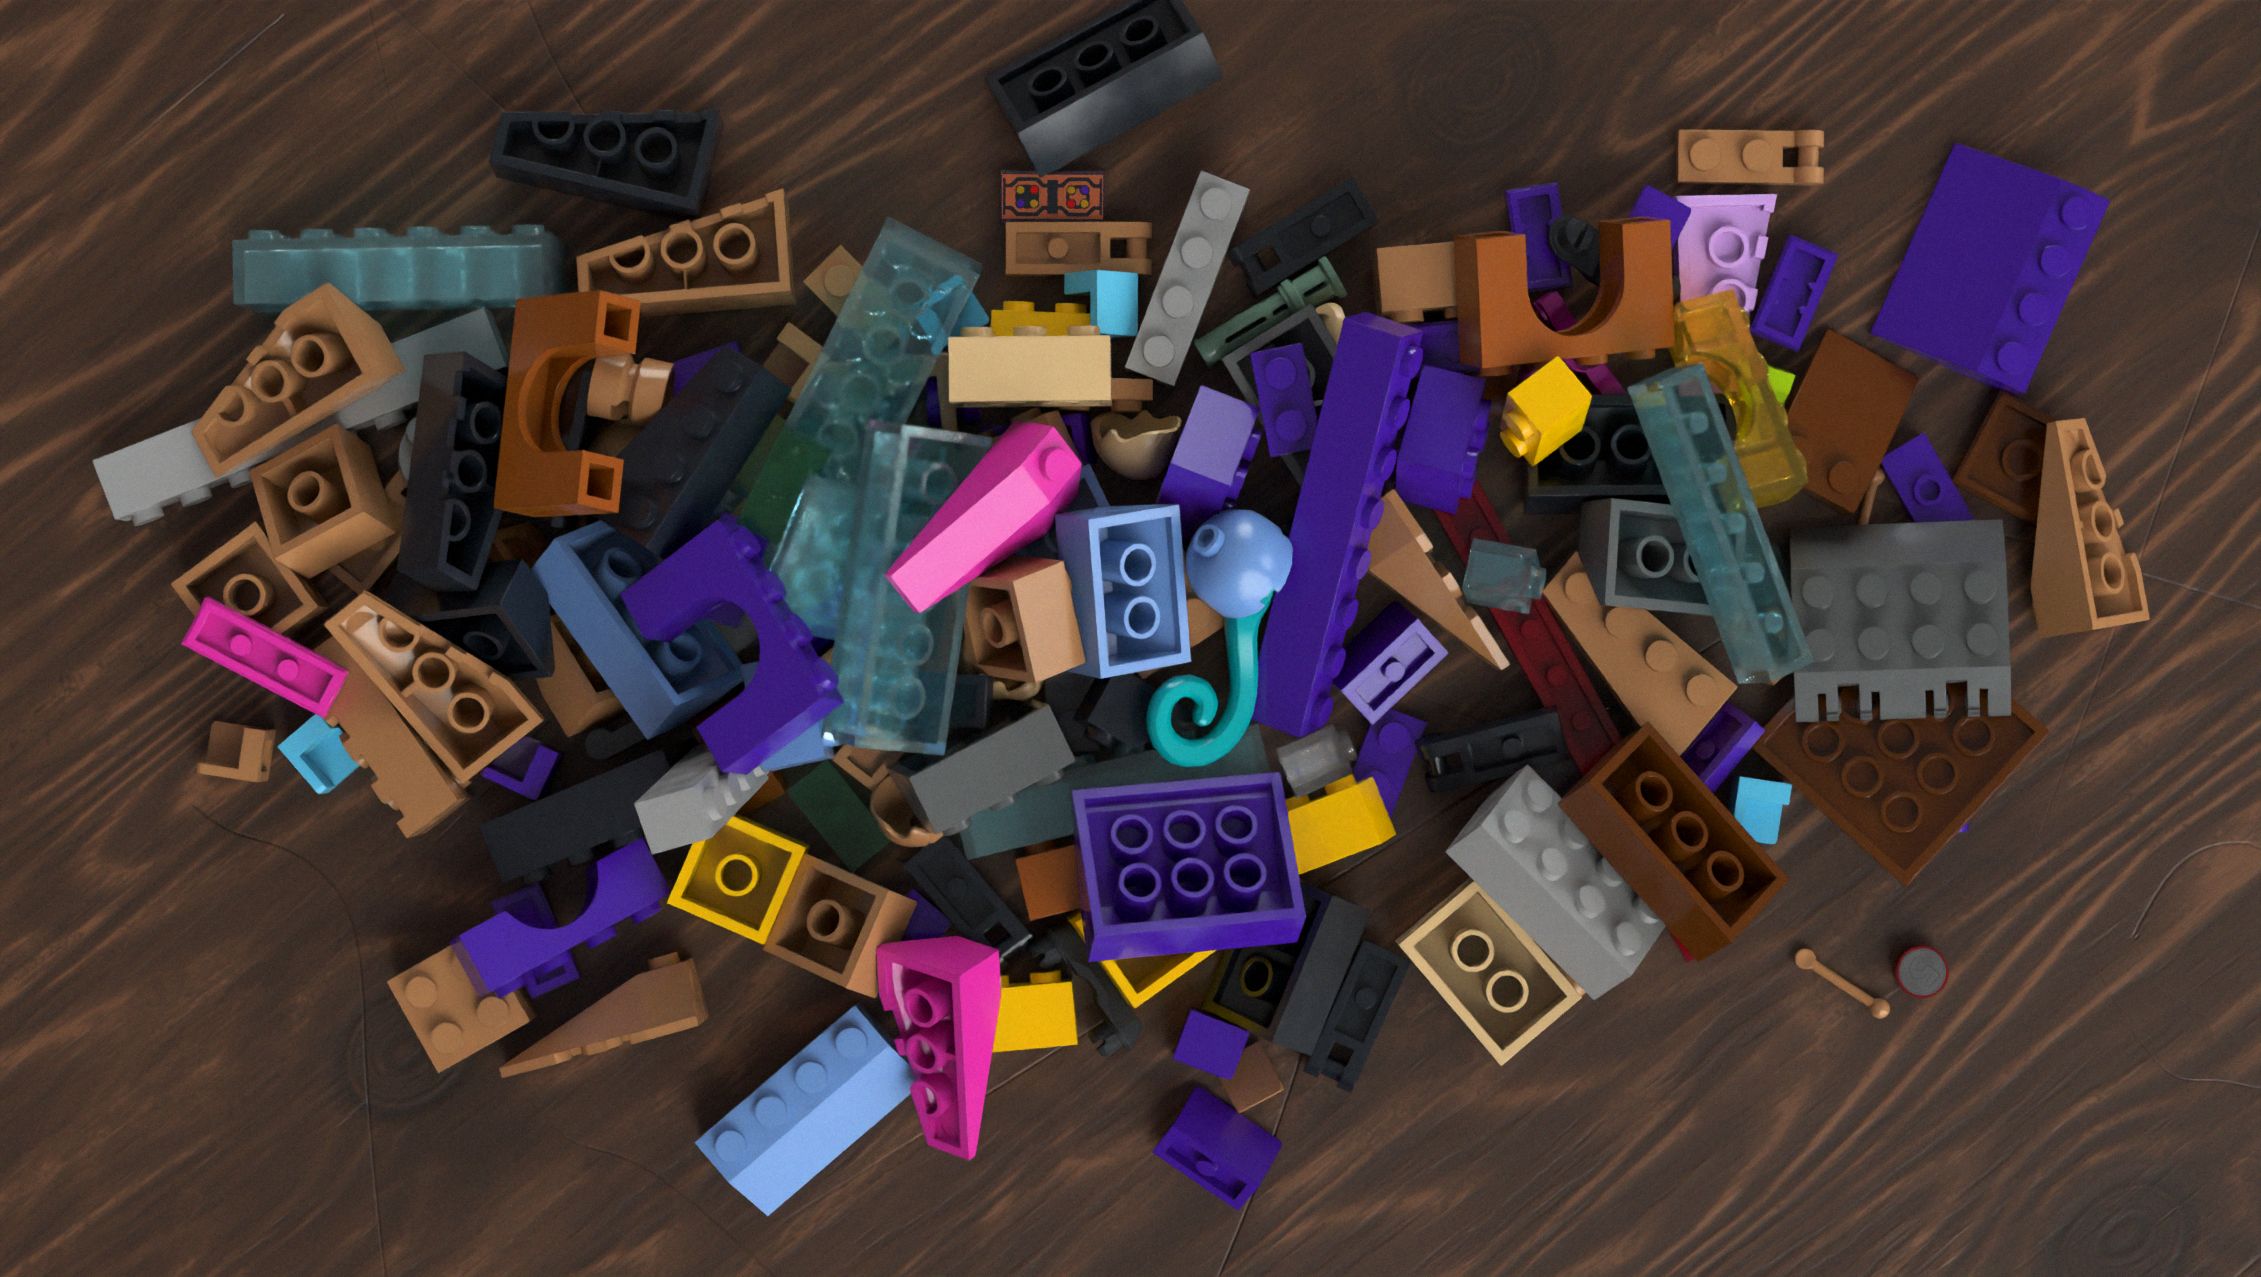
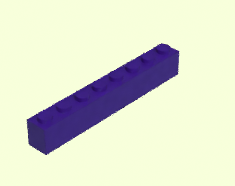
[1251,312,1423,738]

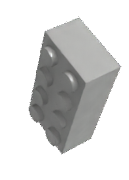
[1445,764,1666,1000]

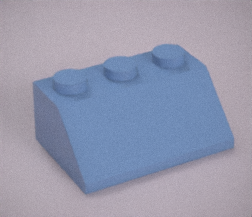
[1055,504,1191,679]

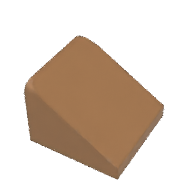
[1219,1040,1284,1114]

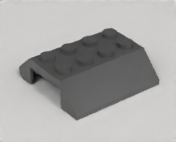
[1790,519,2011,722]

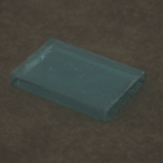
[769,475,905,642]

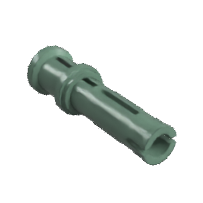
[1193,255,1348,369]

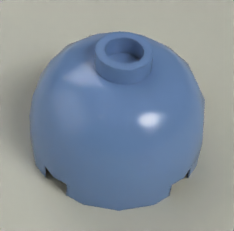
[1185,509,1293,619]

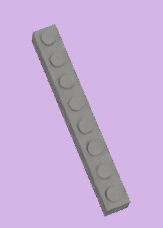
[92,307,510,526]

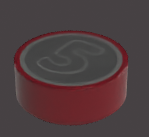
[1893,945,1949,998]

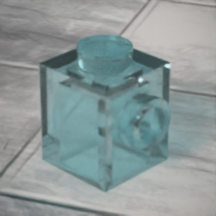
[1462,538,1546,614]

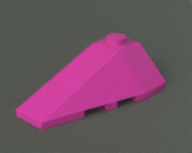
[884,420,1082,613]
[876,936,1001,1160]

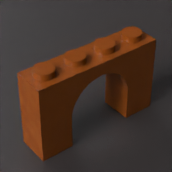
[1454,216,1675,376]
[493,290,641,517]

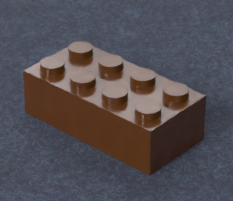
[1557,721,1790,962]

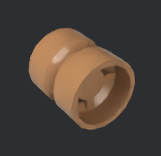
[587,354,676,427]

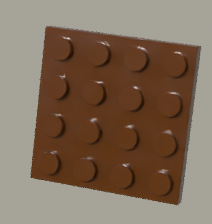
[1750,682,2050,888]

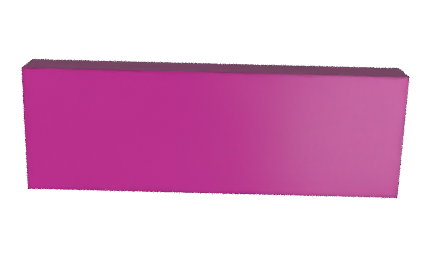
[181,597,350,718]

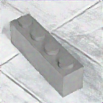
[1125,171,1250,390]
[634,743,769,854]

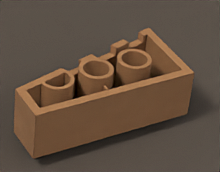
[576,188,796,317]
[1539,551,1738,756]
[313,635,474,838]

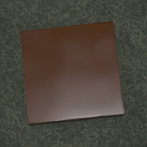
[1951,390,2060,529]

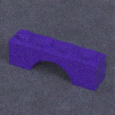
[449,838,672,999]

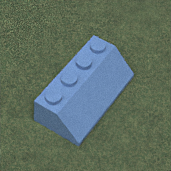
[531,520,744,740]
[695,1001,915,1216]

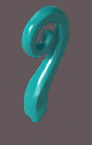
[1146,589,1275,767]

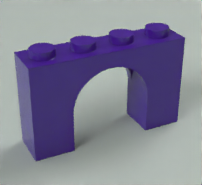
[620,521,845,775]

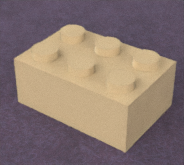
[948,326,1112,408]
[1395,877,1582,1066]

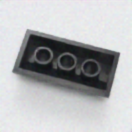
[984,0,1224,178]
[1521,393,1740,515]

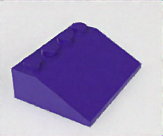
[1869,143,2110,396]
[1071,772,1306,962]

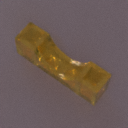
[1668,289,1809,515]

